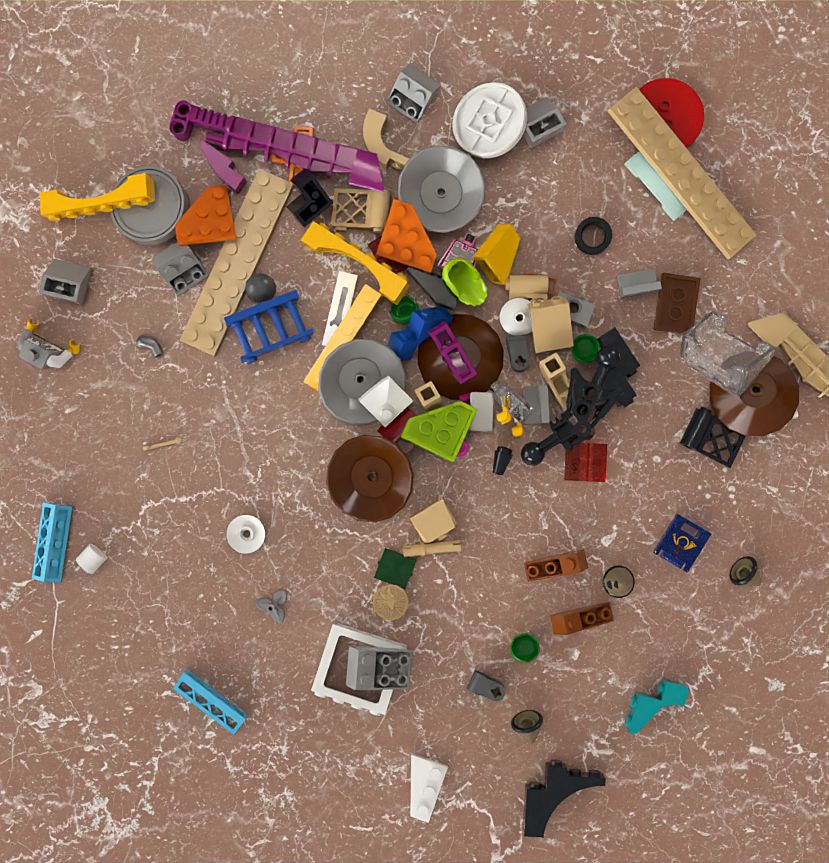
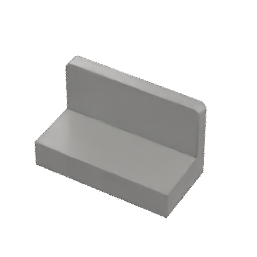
[617,269,662,298]
[523,384,549,425]
[469,392,494,432]

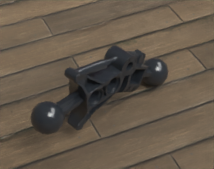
[521,346,625,466]

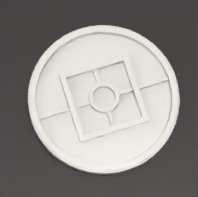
[452,82,527,158]

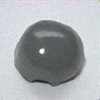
[245,273,276,302]

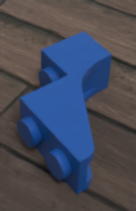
[387,306,453,361]

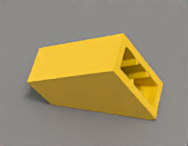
[473,224,521,285]

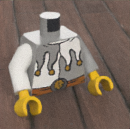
[17,317,81,369]

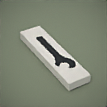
[322,271,358,346]

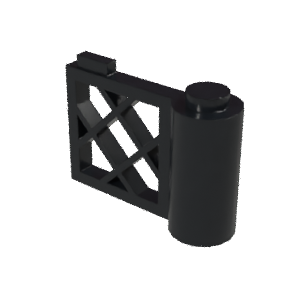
[680,407,746,468]

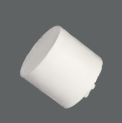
[76,544,107,574]

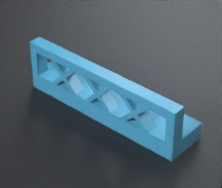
[32,502,72,583]
[173,669,248,735]

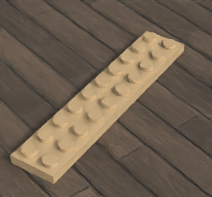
[607,87,756,259]
[179,168,294,357]

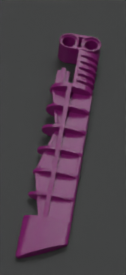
[169,100,385,193]

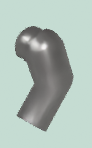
[136,335,163,358]

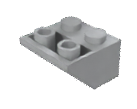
[386,64,441,123]
[523,97,567,149]
[152,243,209,296]
[39,259,92,305]

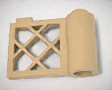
[331,188,391,234]
[505,275,548,333]

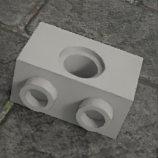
[556,291,595,329]

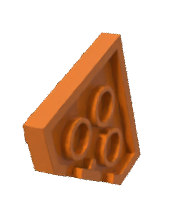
[175,185,236,246]
[376,198,437,273]

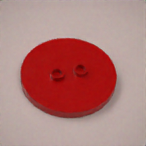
[639,78,704,148]

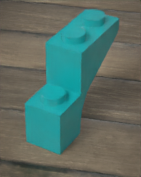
[625,678,689,734]

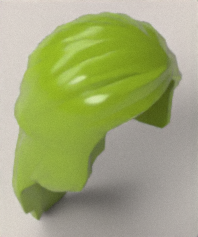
[442,257,488,307]

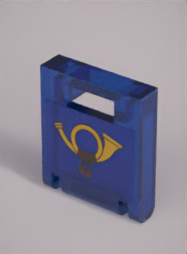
[653,513,711,572]

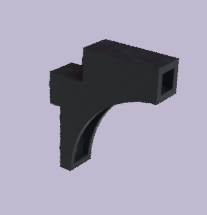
[580,327,640,420]
[523,760,606,838]

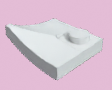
[358,376,413,427]

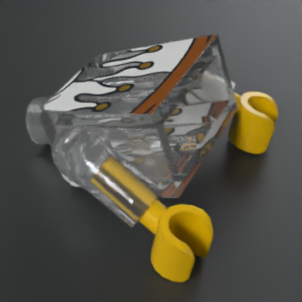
[490,381,534,437]

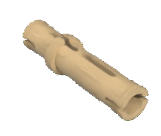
[403,540,461,557]

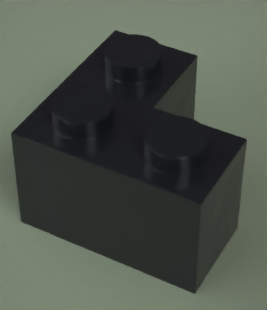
[286,168,333,227]

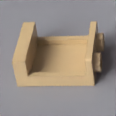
[528,296,574,353]

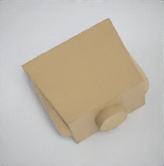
[410,498,457,543]

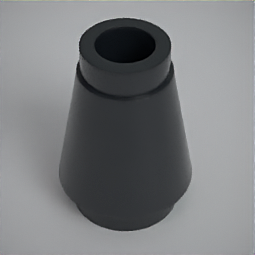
[492,446,513,475]

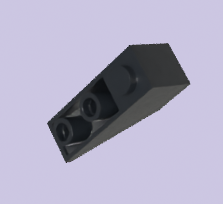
[407,267,458,311]

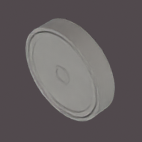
[110,166,189,245]

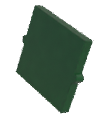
[374,548,416,589]

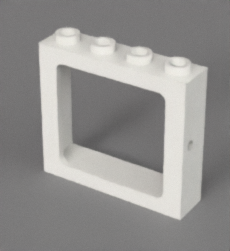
[311,622,407,716]

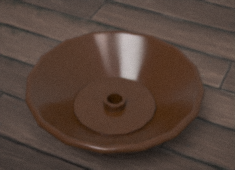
[418,314,504,400]
[710,352,799,436]
[326,435,414,523]

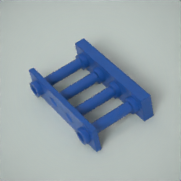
[224,290,314,364]

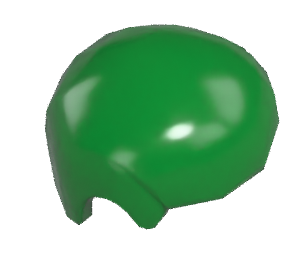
[389,296,419,325]
[571,334,601,363]
[510,633,540,663]

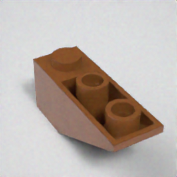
[524,549,589,582]
[550,602,614,635]

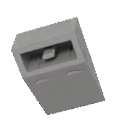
[346,646,412,690]

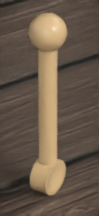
[143,437,182,451]

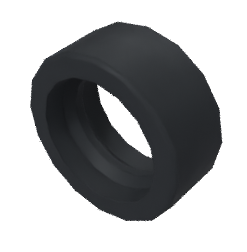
[575,217,612,255]

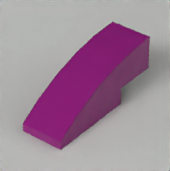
[199,139,246,194]
[428,322,477,384]

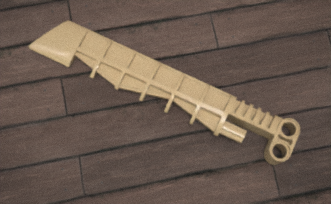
[748,313,829,398]

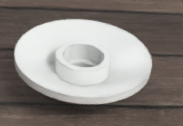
[500,298,532,336]
[227,515,265,554]

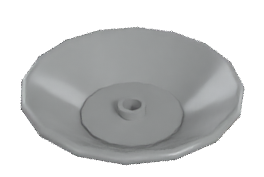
[397,145,485,233]
[318,339,405,424]

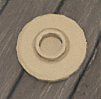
[373,584,409,620]

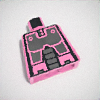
[437,233,478,271]

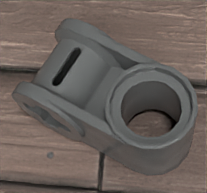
[506,334,529,373]
[467,670,505,701]

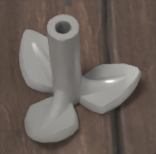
[254,590,287,624]

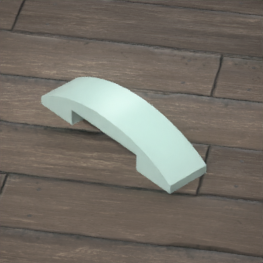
[624,151,687,221]

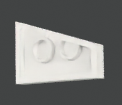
[410,753,448,823]

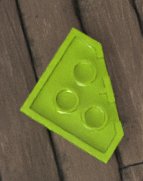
[400,401,477,462]

